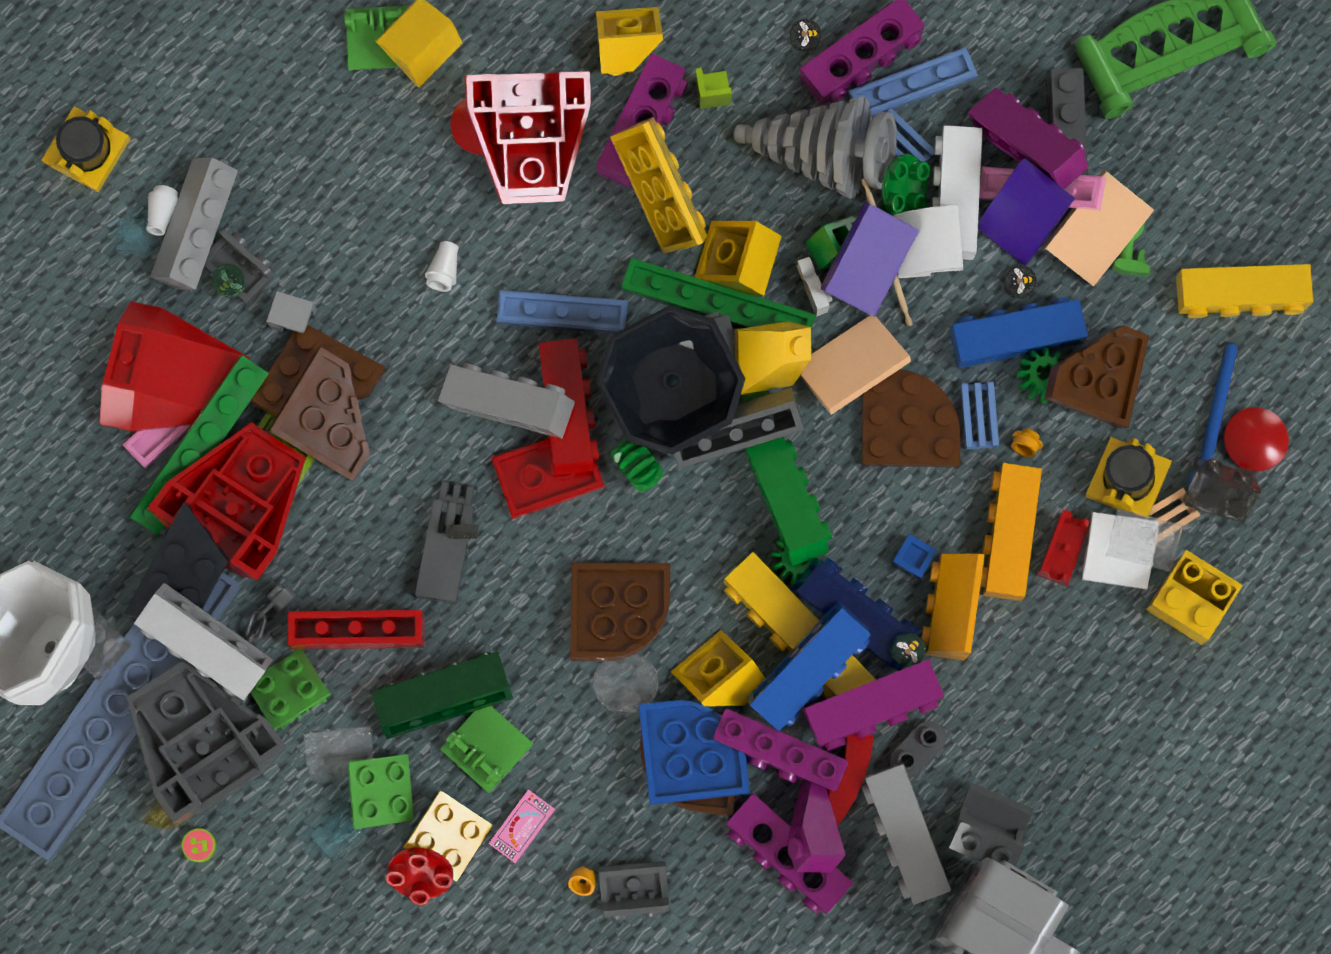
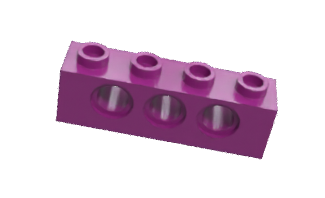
[799,0,925,106]
[597,53,689,189]
[726,794,854,915]

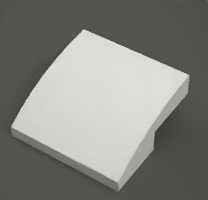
[894,204,963,278]
[1082,512,1158,589]

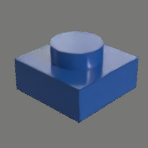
[892,534,938,580]

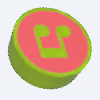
[182,828,217,863]

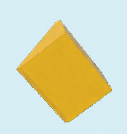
[375,0,463,88]

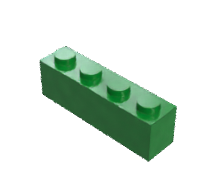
[745,436,832,566]

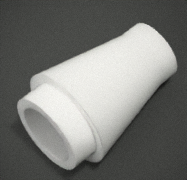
[146,185,179,236]
[425,241,459,292]

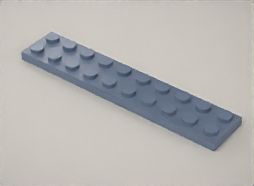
[0,573,242,862]

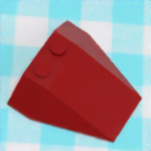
[464,71,591,204]
[148,422,306,581]

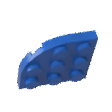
[639,700,750,805]

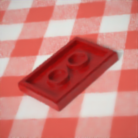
[491,437,605,520]

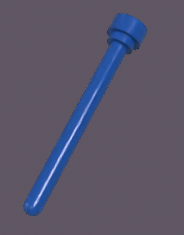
[1187,342,1238,492]

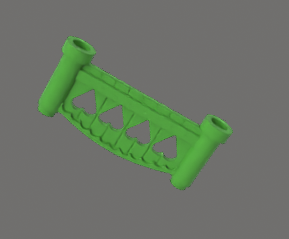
[1075,0,1277,119]

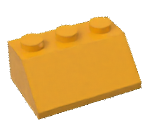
[921,554,985,661]

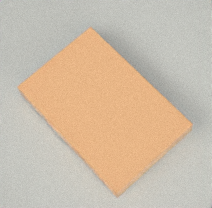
[1043,170,1154,286]
[800,315,911,415]

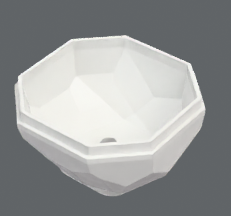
[0,561,96,705]

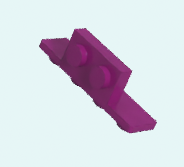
[713,709,848,791]

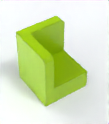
[695,67,732,109]

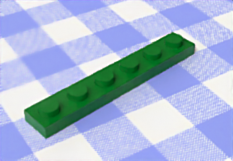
[621,258,816,329]
[129,354,269,535]

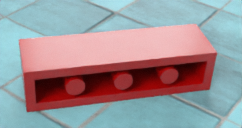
[538,338,599,476]
[288,610,425,650]

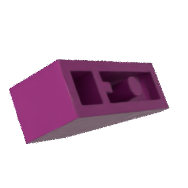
[787,780,846,873]

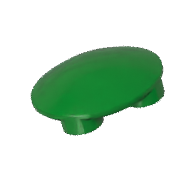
[882,154,930,216]

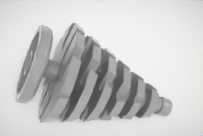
[734,96,897,199]

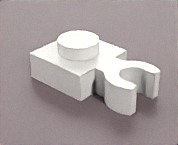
[796,257,832,317]

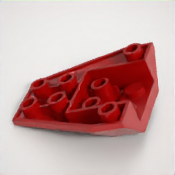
[99,301,250,432]

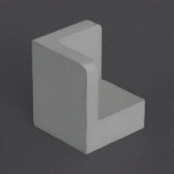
[266,291,317,333]

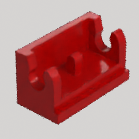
[1036,509,1090,587]

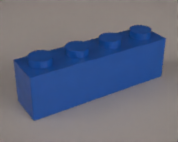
[950,297,1088,369]
[747,601,871,731]

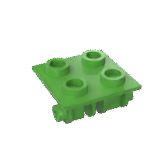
[344,5,409,70]
[250,650,331,731]
[440,706,534,793]
[347,754,414,829]

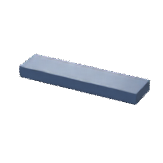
[848,47,978,117]
[496,290,628,333]

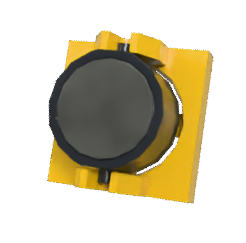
[41,106,131,193]
[1086,437,1172,520]

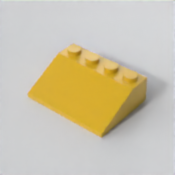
[610,117,707,254]

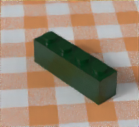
[371,652,513,739]

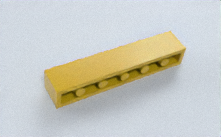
[724,552,876,699]

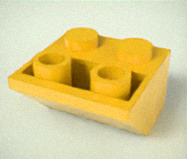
[1146,550,1243,645]

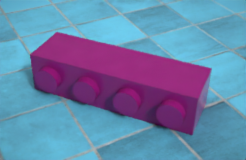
[968,87,1089,189]
[803,659,945,751]

